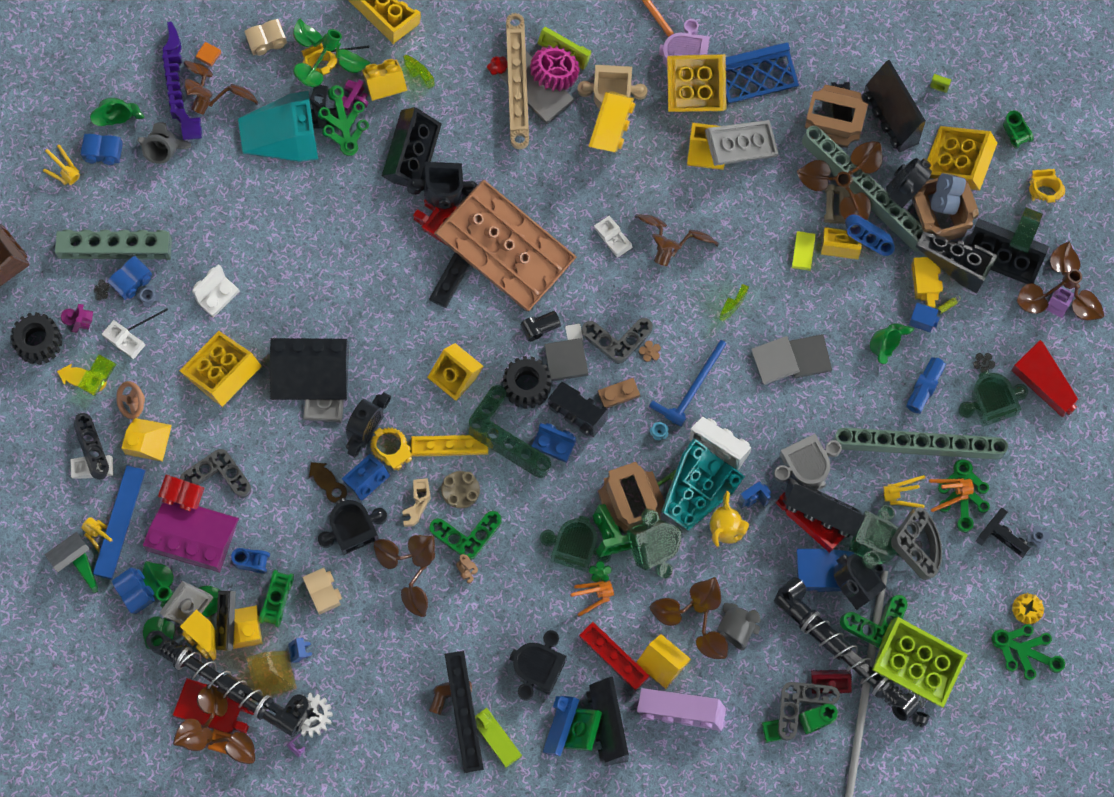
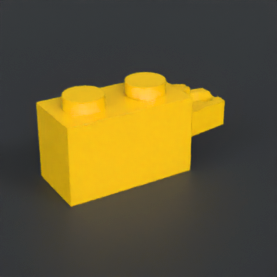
[911,257,943,308]

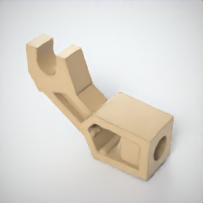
[403,478,431,527]

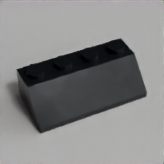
[381,107,442,187]
[967,218,1049,284]
[783,477,866,538]
[586,676,629,766]

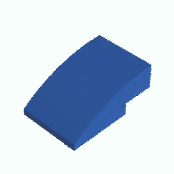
[796,549,854,592]

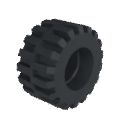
[10,312,62,365]
[503,356,551,409]

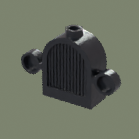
[886,158,932,208]
[407,162,477,209]
[346,392,391,458]
[318,498,387,555]
[834,554,886,610]
[509,630,567,701]

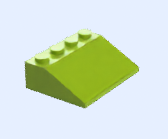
[872,617,968,708]

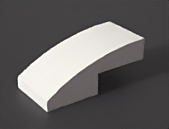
[594,216,633,258]
[102,320,145,359]
[71,455,113,479]

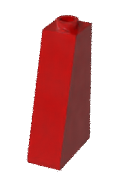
[1011,340,1078,417]

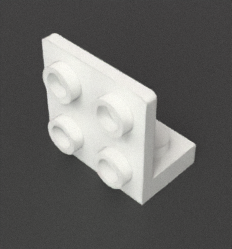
[192,265,240,318]

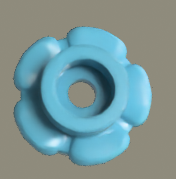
[650,422,669,441]

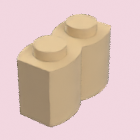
[244,19,287,56]
[303,568,342,615]

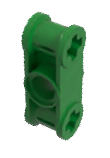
[259,569,294,628]

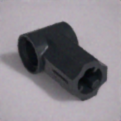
[520,310,561,342]

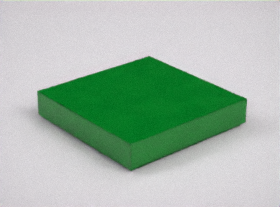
[564,709,602,751]

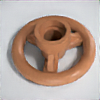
[116,381,145,419]

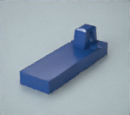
[543,696,579,756]

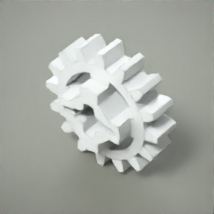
[292,693,333,737]

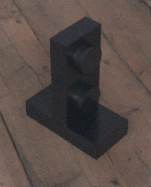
[976,507,1030,558]

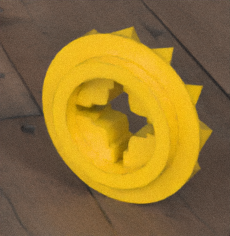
[1012,593,1044,624]

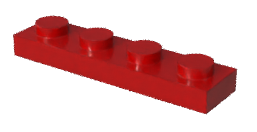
[579,622,650,691]

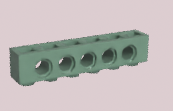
[55,229,172,259]

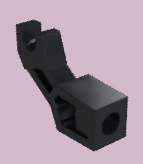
[310,85,333,132]

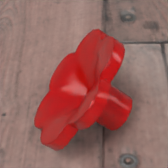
[487,56,508,75]

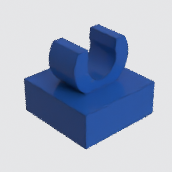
[288,638,312,663]

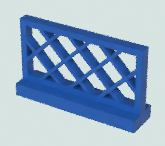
[726,42,799,104]

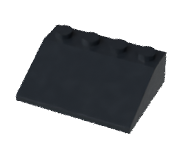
[863,59,926,153]
[270,338,349,400]

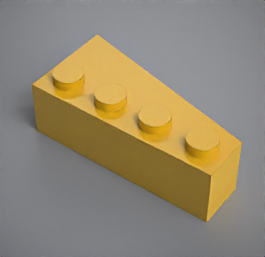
[348,0,421,44]

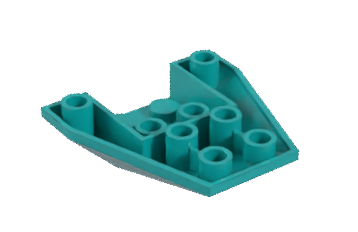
[238,91,319,162]
[661,438,745,531]

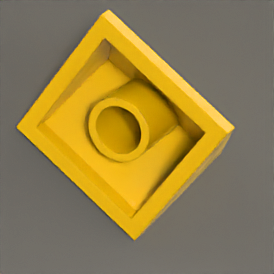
[821,227,862,260]
[636,634,691,689]

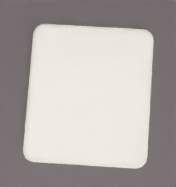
[565,324,583,340]

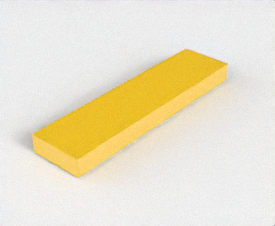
[411,435,489,456]

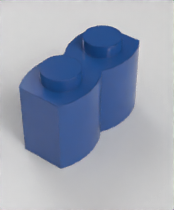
[80,134,123,165]
[107,256,152,300]
[112,568,155,614]

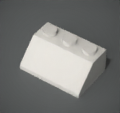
[689,417,751,470]

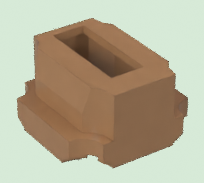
[805,84,868,148]
[912,178,979,241]
[598,462,665,534]

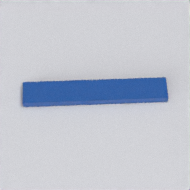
[93,465,146,580]

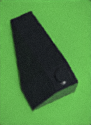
[916,232,998,294]

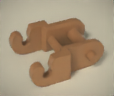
[456,554,478,584]

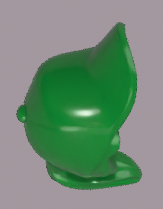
[90,98,145,126]
[870,323,914,364]

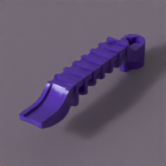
[162,21,202,140]

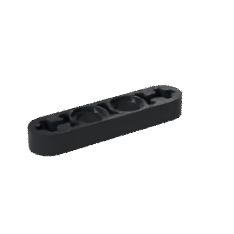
[73,413,109,480]

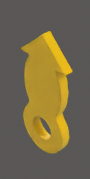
[57,364,107,392]

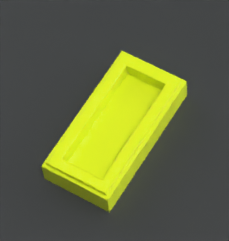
[792,231,816,271]

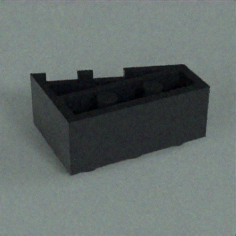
[548,382,608,438]

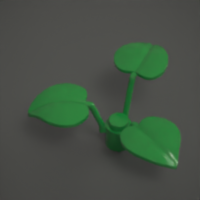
[293,18,371,87]
[142,561,221,649]

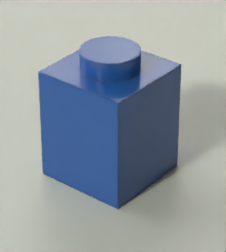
[909,303,940,332]

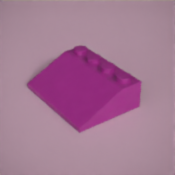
[143,502,239,573]

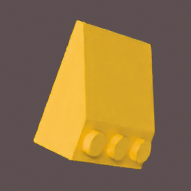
[667,54,726,112]
[589,92,636,152]
[927,126,997,191]
[179,331,262,407]

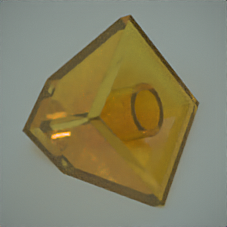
[246,651,297,696]

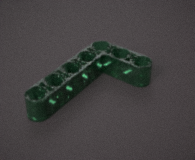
[467,385,551,478]

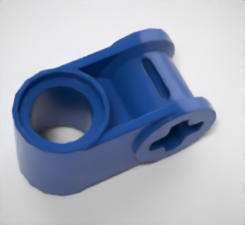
[231,548,270,574]

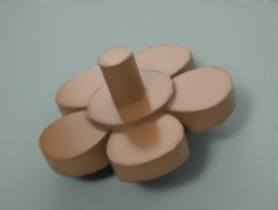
[639,341,661,362]

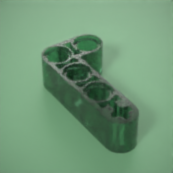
[1010,207,1043,253]

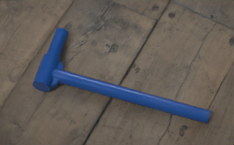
[649,340,726,427]

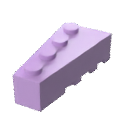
[637,688,726,731]

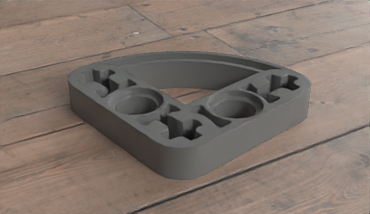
[891,507,942,580]

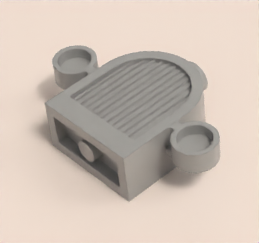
[774,434,842,490]

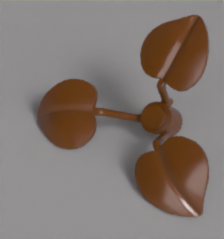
[184,60,258,115]
[797,141,883,226]
[635,214,719,266]
[1017,241,1104,320]
[374,535,435,617]
[649,577,728,659]
[173,684,255,764]

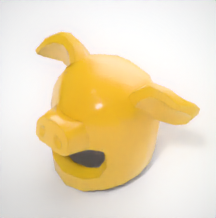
[709,491,749,547]

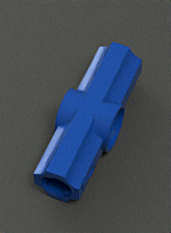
[906,357,946,414]

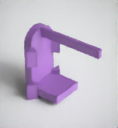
[287,734,305,758]

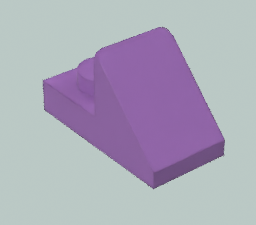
[1046,287,1074,318]

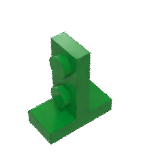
[592,504,639,557]

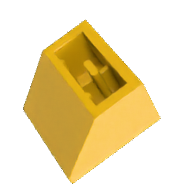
[362,59,408,101]
[687,123,724,170]
[180,609,216,661]

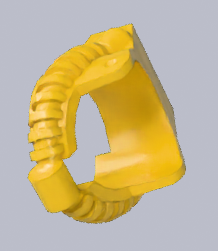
[301,43,337,75]
[1029,169,1065,203]
[370,427,412,471]

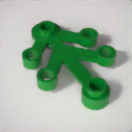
[318,85,369,156]
[938,459,990,533]
[991,624,1065,681]

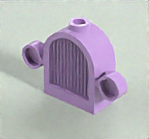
[659,19,710,67]

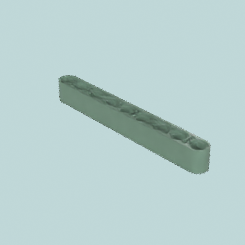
[802,126,929,252]
[834,428,1008,460]

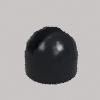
[912,711,930,728]

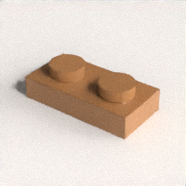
[598,378,640,408]

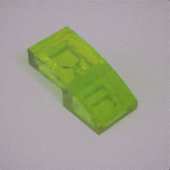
[403,55,435,89]
[719,284,749,321]
[78,354,116,396]

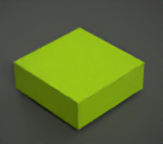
[930,74,951,93]

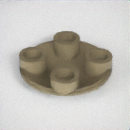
[441,471,480,508]

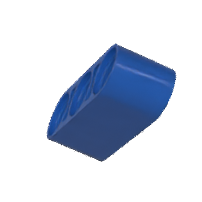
[845,215,895,256]

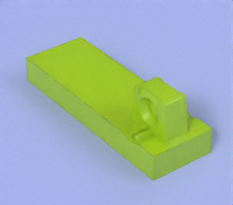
[537,26,591,70]
[475,708,522,768]

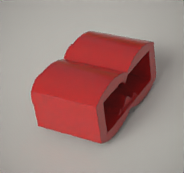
[158,474,205,512]

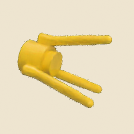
[43,144,80,185]
[883,475,926,508]
[81,517,112,553]

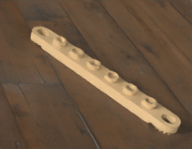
[506,13,529,149]

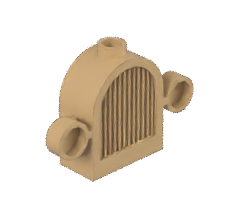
[578,65,647,109]

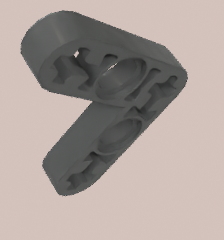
[582,318,653,363]
[180,449,251,498]
[778,682,840,741]

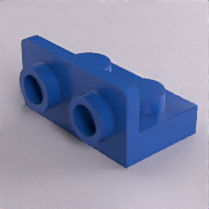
[531,423,576,463]
[342,453,390,501]
[737,481,771,509]

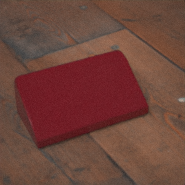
[811,670,852,694]

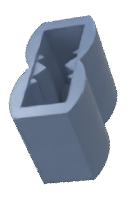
[931,173,966,215]

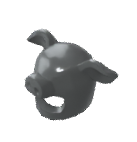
[137,122,191,164]
[717,603,760,650]

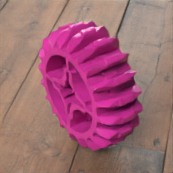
[530,45,580,92]

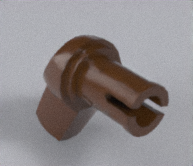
[429,681,472,715]

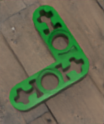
[429,511,502,560]
[840,595,908,648]

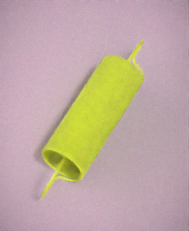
[937,296,960,315]

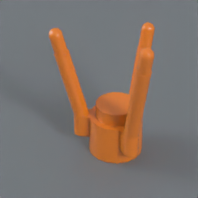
[929,478,974,512]
[570,581,614,616]

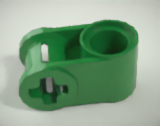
[1003,110,1034,149]
[798,704,838,734]

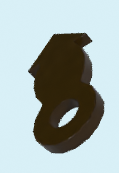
[309,462,347,503]

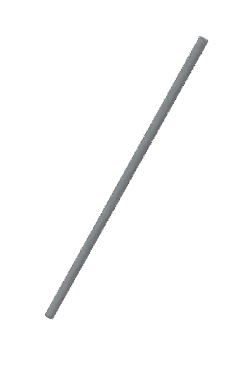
[845,570,888,797]

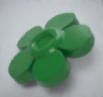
[589,561,612,582]

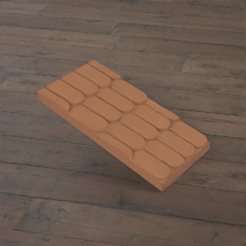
[434,180,577,311]

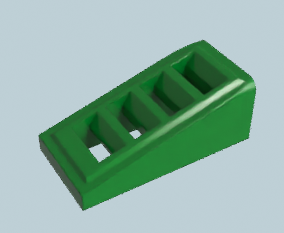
[72,553,98,593]

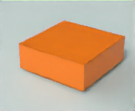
[196,42,221,67]
[208,729,232,755]

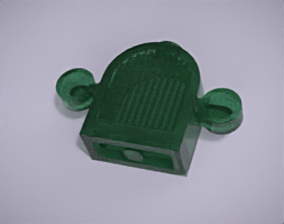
[958,371,1028,427]
[848,505,902,569]
[627,509,682,578]
[540,516,612,573]

